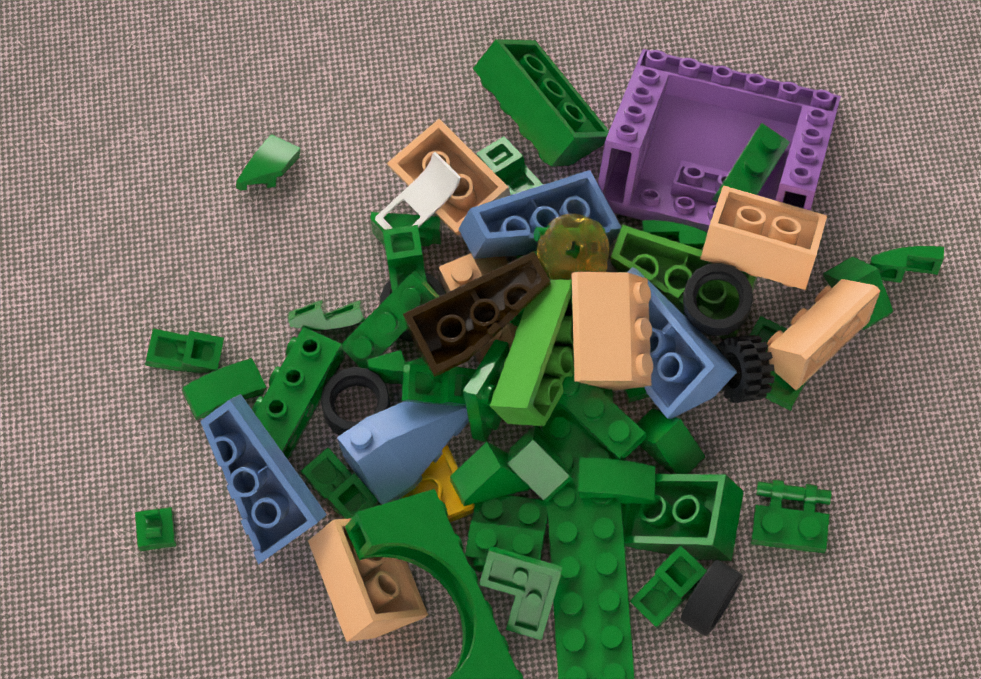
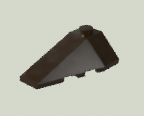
[403,252,551,377]

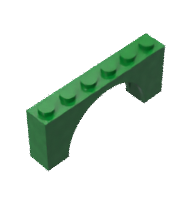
[345,489,524,679]

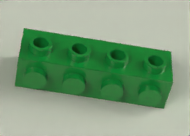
[252,327,345,460]

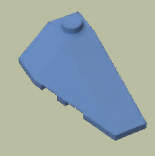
[627,267,737,419]
[337,401,469,505]

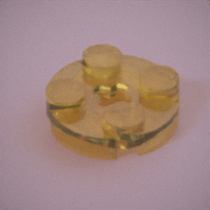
[537,214,609,280]

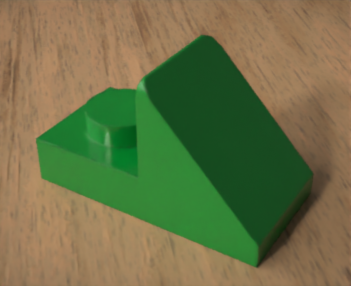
[370,212,442,247]

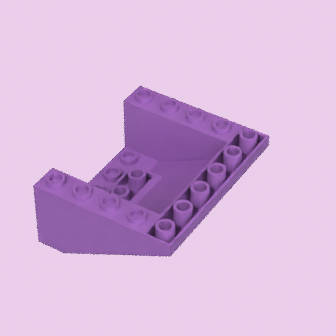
[598,49,841,233]

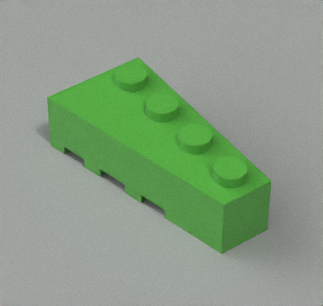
[611,225,757,339]
[490,280,574,426]

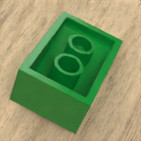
[622,474,744,561]

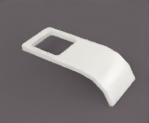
[375,152,461,230]

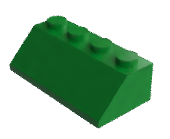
[473,39,609,167]

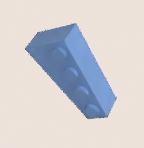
[458,170,622,259]
[200,394,327,565]

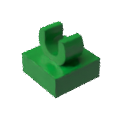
[135,507,177,552]

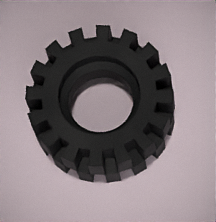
[718,335,775,403]

